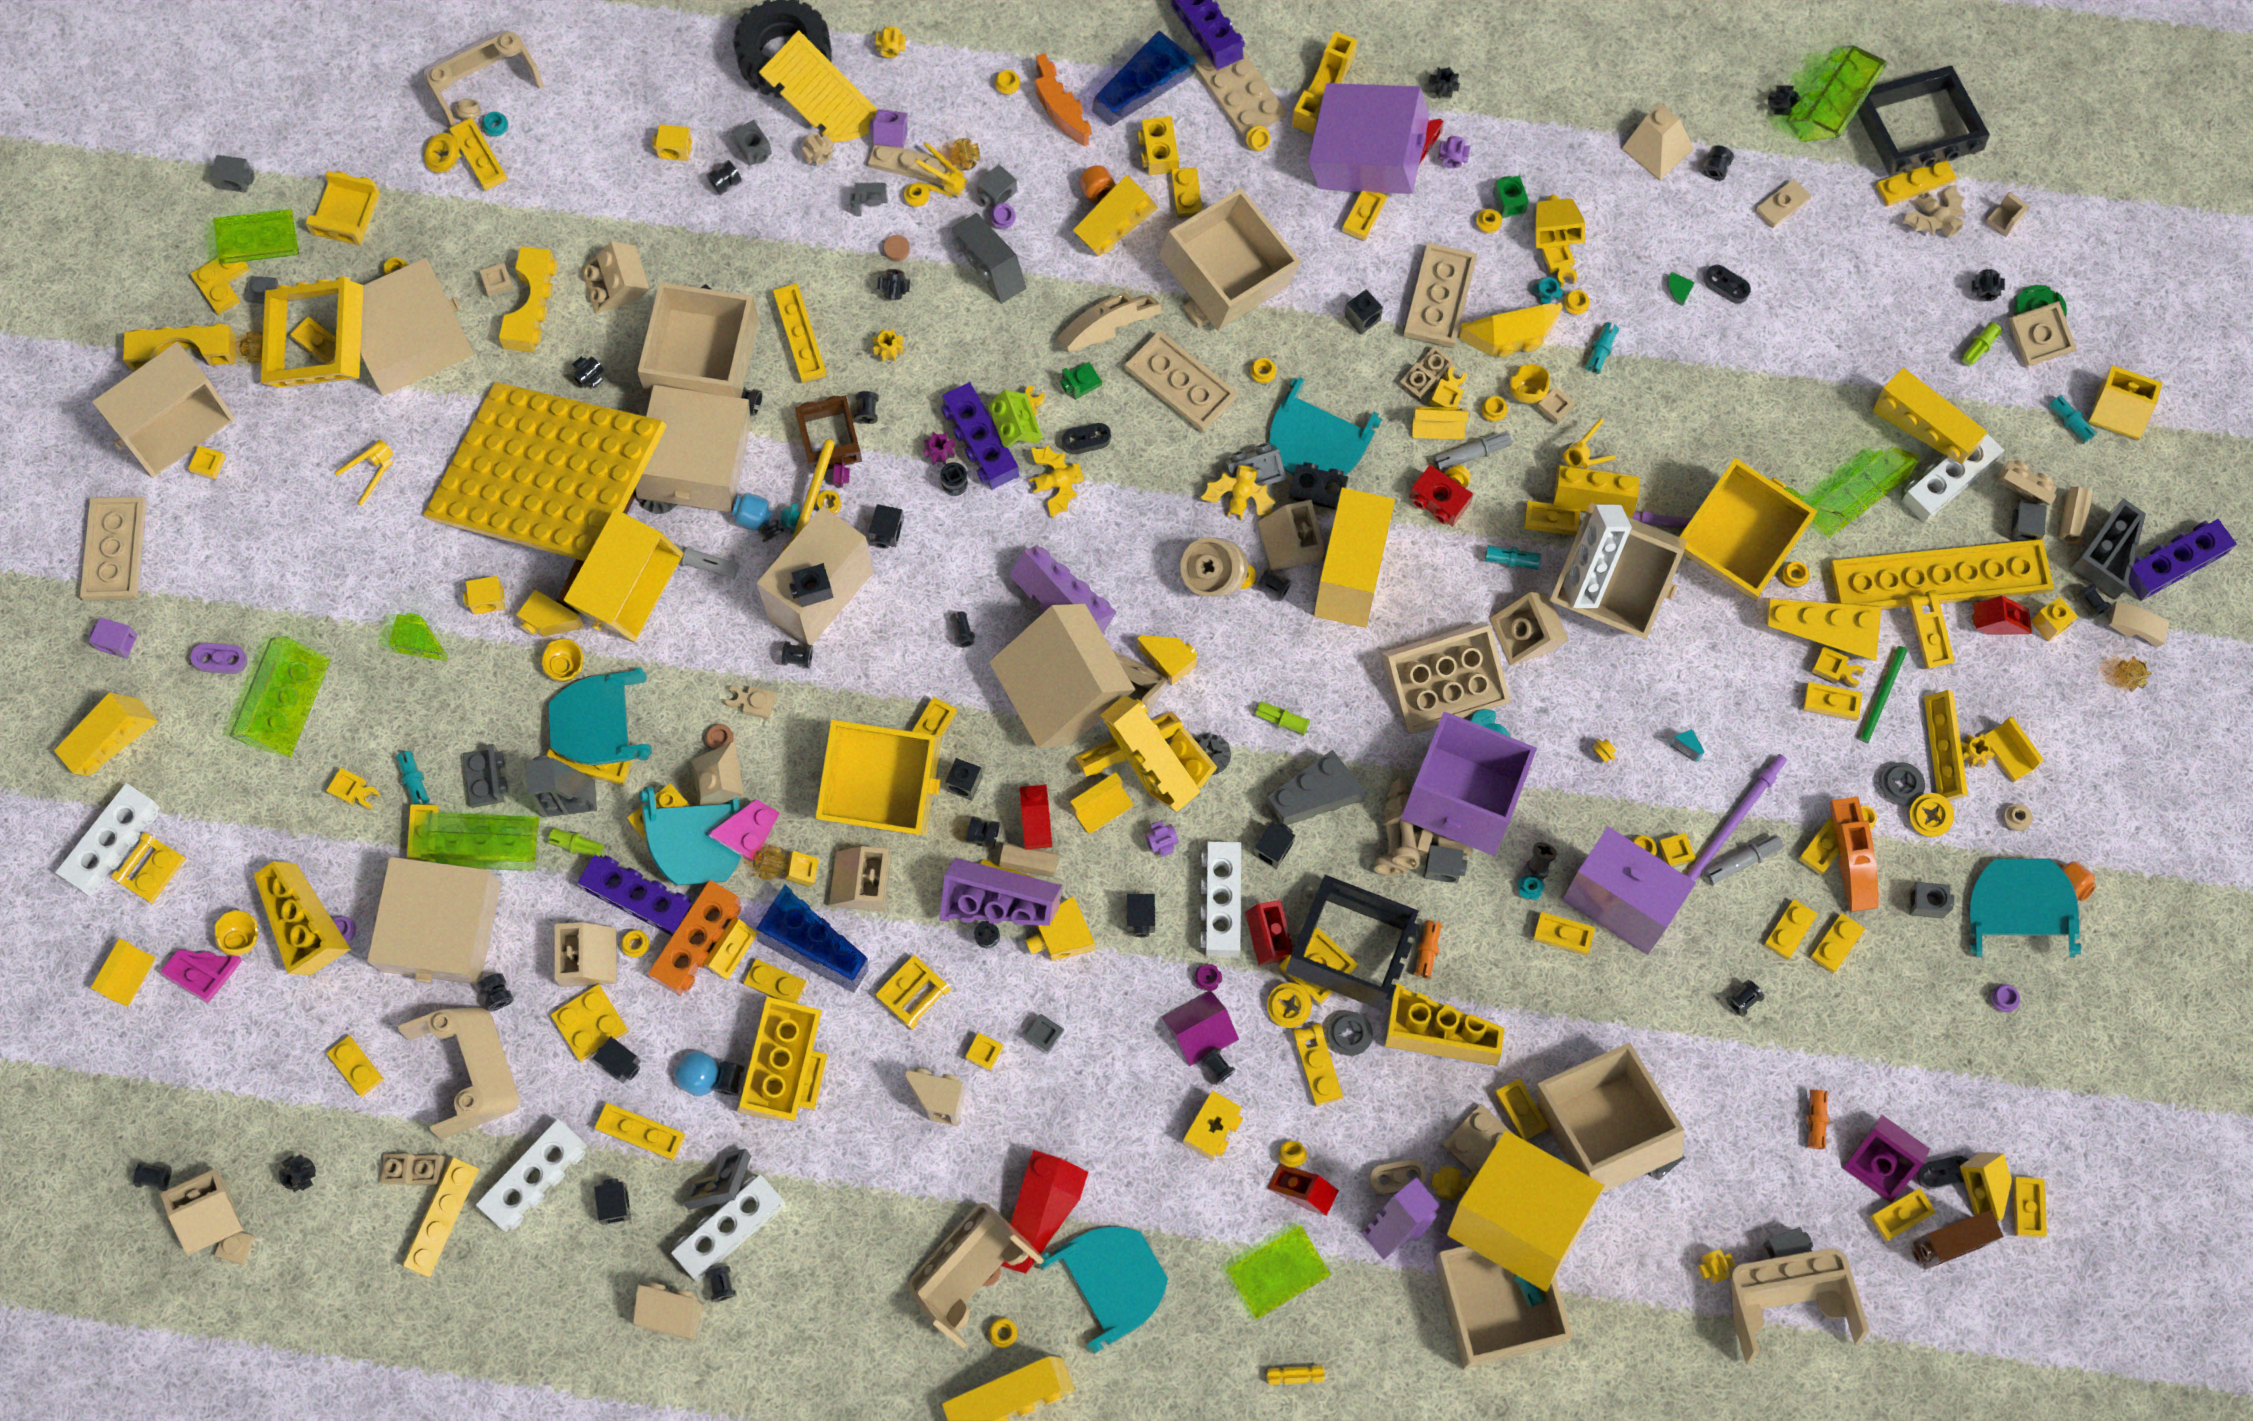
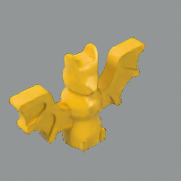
[1029,446,1084,518]
[1201,465,1275,520]

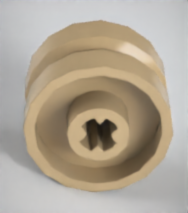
[1180,537,1248,597]

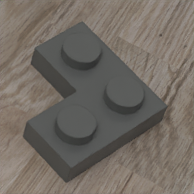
[682,1148,751,1210]

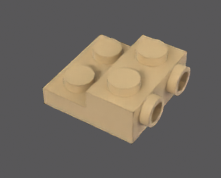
[1995,460,2057,506]

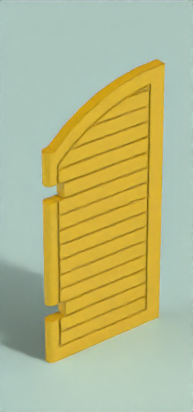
[758,30,878,143]

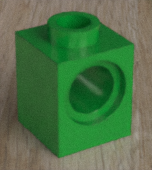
[1493,175,1529,218]

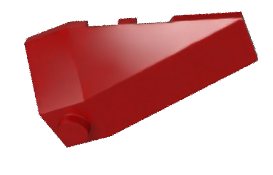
[1000,1150,1089,1274]

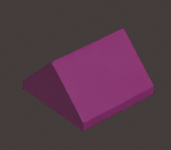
[1162,991,1239,1066]

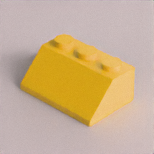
[1553,463,1640,518]

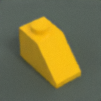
[516,589,584,637]
[1137,635,1197,685]
[1960,1152,2012,1221]

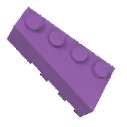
[1009,545,1117,633]
[939,858,1062,926]
[1362,1177,1440,1260]

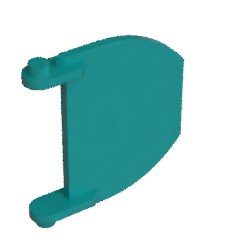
[1270,377,1382,485]
[548,667,652,765]
[639,786,741,886]
[1970,858,2081,958]
[1039,1227,1168,1354]

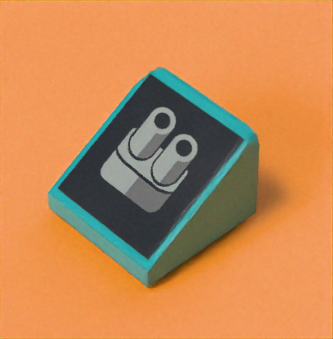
[1670,729,1705,762]

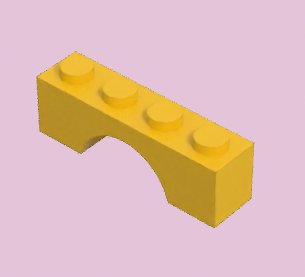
[1292,31,1358,135]
[499,246,558,353]
[123,324,237,371]

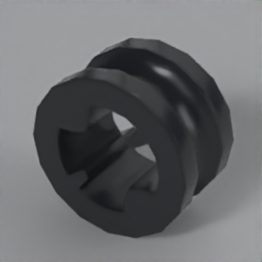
[757,520,784,543]

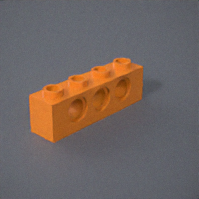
[648,880,742,996]

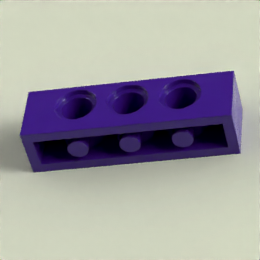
[1170,0,1245,70]
[940,382,1019,490]
[2128,518,2237,601]
[577,854,692,936]

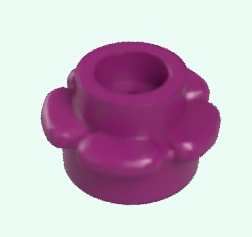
[833,462,850,488]
[1195,964,1222,991]

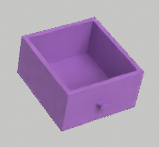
[1308,83,1430,194]
[1401,711,1537,857]
[1563,826,1696,955]

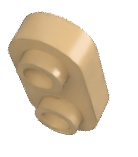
[1369,1159,1427,1195]

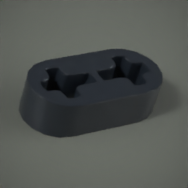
[1704,265,1751,304]
[1062,423,1111,455]
[1917,1156,1969,1190]

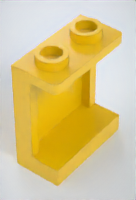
[306,171,380,246]

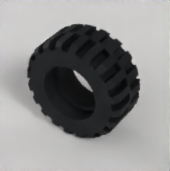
[733,0,832,98]

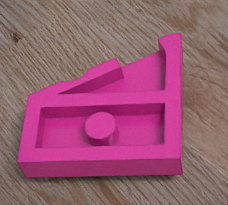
[706,799,779,861]
[160,950,242,1004]

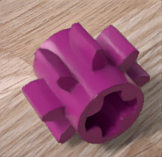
[923,432,955,465]

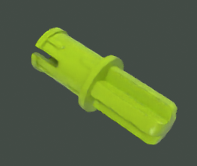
[1961,322,2002,366]
[1255,701,1310,735]
[548,827,605,857]

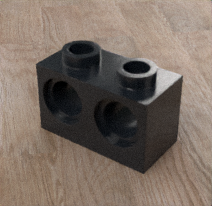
[1289,462,1348,510]

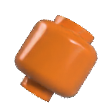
[1079,165,1116,204]
[2058,861,2096,902]

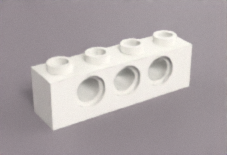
[1902,434,2005,523]
[1563,505,1632,608]
[55,783,160,897]
[1200,842,1241,957]
[476,1119,587,1232]
[671,1174,786,1283]

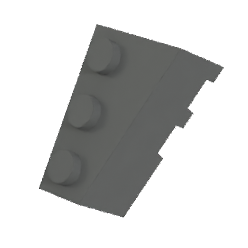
[951,213,1027,304]
[2070,498,2146,600]
[1265,750,1366,825]
[525,756,597,818]

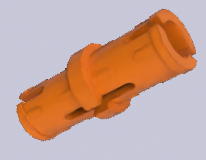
[1413,920,1442,979]
[1806,1090,1830,1150]

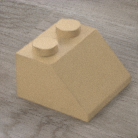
[1490,592,1569,666]

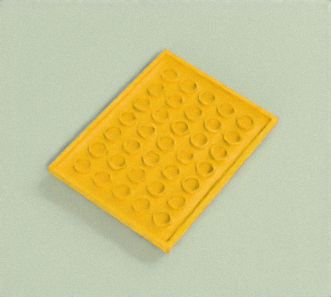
[423,382,667,561]

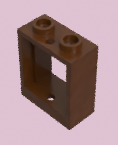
[795,395,862,474]
[1912,1210,2004,1270]

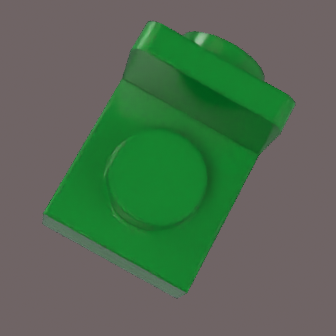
[1060,362,1102,400]

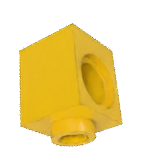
[652,124,693,161]
[463,576,506,615]
[2031,597,2078,642]

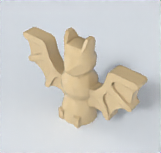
[1902,185,1965,238]

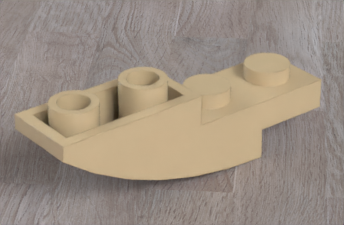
[1058,292,1162,352]

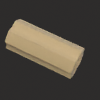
[2059,486,2093,544]
[999,843,1059,878]

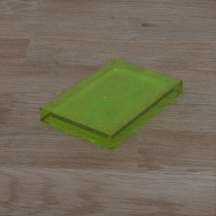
[213,209,300,264]
[1226,1225,1331,1321]

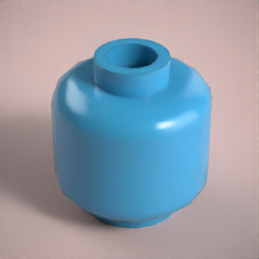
[731,492,773,531]

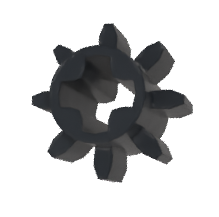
[1429,67,1460,99]
[1768,85,1800,116]
[877,269,910,300]
[1971,269,2005,301]
[571,356,604,389]
[279,1154,316,1192]

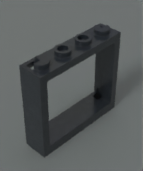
[1854,65,1990,176]
[1285,874,1420,1010]

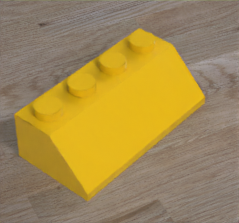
[736,997,822,1122]

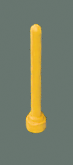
[781,439,834,554]

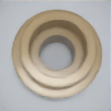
[456,99,481,120]
[2004,804,2033,831]

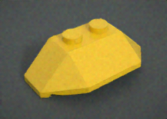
[1458,302,1563,357]

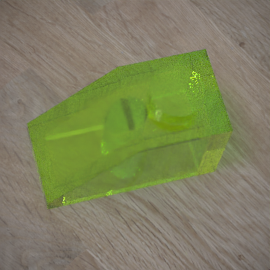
[389,613,448,662]

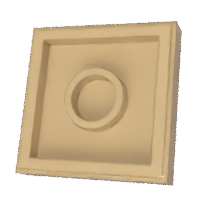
[2008,301,2077,368]

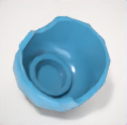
[674,1051,720,1096]

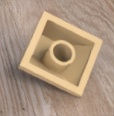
[1622,104,1694,181]
[690,742,744,806]

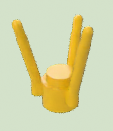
[915,142,968,198]
[1562,418,1616,469]
[335,439,394,505]

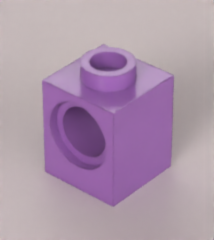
[869,109,908,148]
[89,617,138,659]

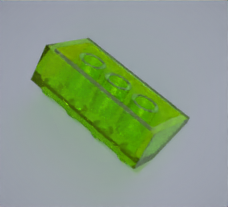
[1786,45,1888,142]
[1811,446,1921,539]
[229,636,331,758]
[421,812,540,871]

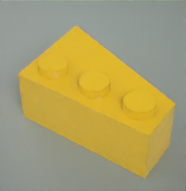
[1073,174,1158,257]
[54,692,158,776]

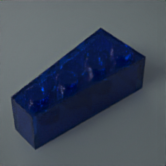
[1092,30,1197,126]
[756,884,869,993]

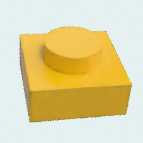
[188,446,226,480]
[1658,833,1696,867]
[785,850,819,887]
[965,1032,1004,1072]

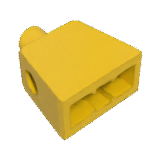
[1536,194,1585,249]
[1025,896,1095,961]

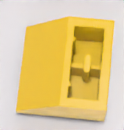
[2088,365,2163,441]

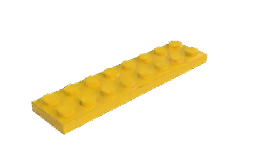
[1830,539,2054,610]

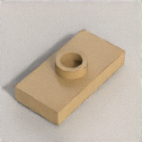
[1756,179,1811,229]

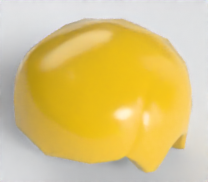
[1509,364,1550,404]
[541,638,584,682]
[214,910,259,956]

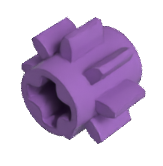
[1438,136,1470,168]
[1145,820,1179,857]

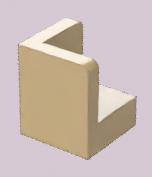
[1986,192,2030,237]

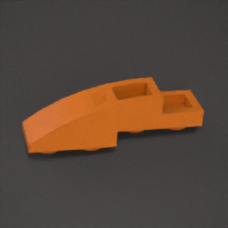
[1035,53,1092,146]
[1829,796,1878,912]

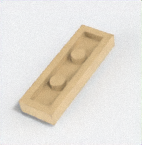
[868,144,949,184]

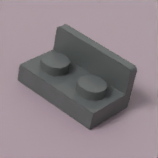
[1225,443,1287,485]
[464,744,508,808]

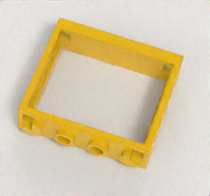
[261,276,363,388]

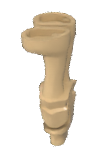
[1374,778,1420,876]

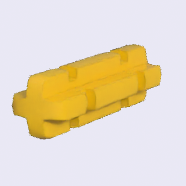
[1267,1365,1325,1385]

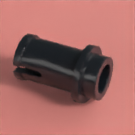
[950,611,975,648]

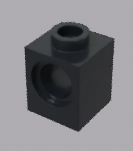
[1344,289,1383,335]
[868,504,904,549]
[789,563,834,607]
[945,758,983,801]
[1253,821,1296,869]
[1127,894,1155,938]
[593,1036,641,1084]
[594,1178,632,1225]

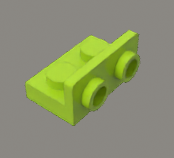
[988,390,1043,448]

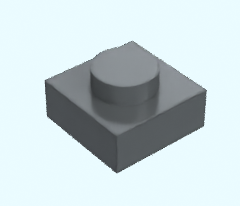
[246,276,278,304]
[1025,1014,1064,1054]

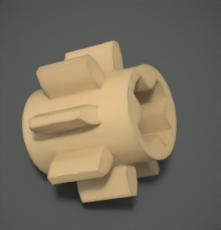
[801,133,834,165]

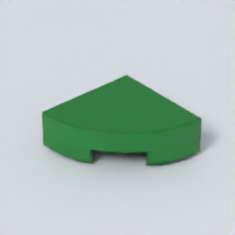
[1668,272,1695,306]

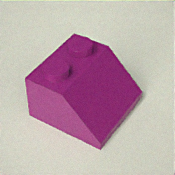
[1843,1115,1930,1203]

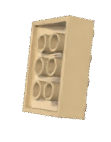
[1380,622,1511,734]

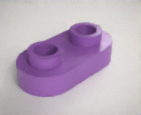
[190,643,248,674]

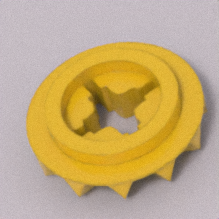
[424,133,462,174]
[1908,793,1954,837]
[1267,983,1313,1028]

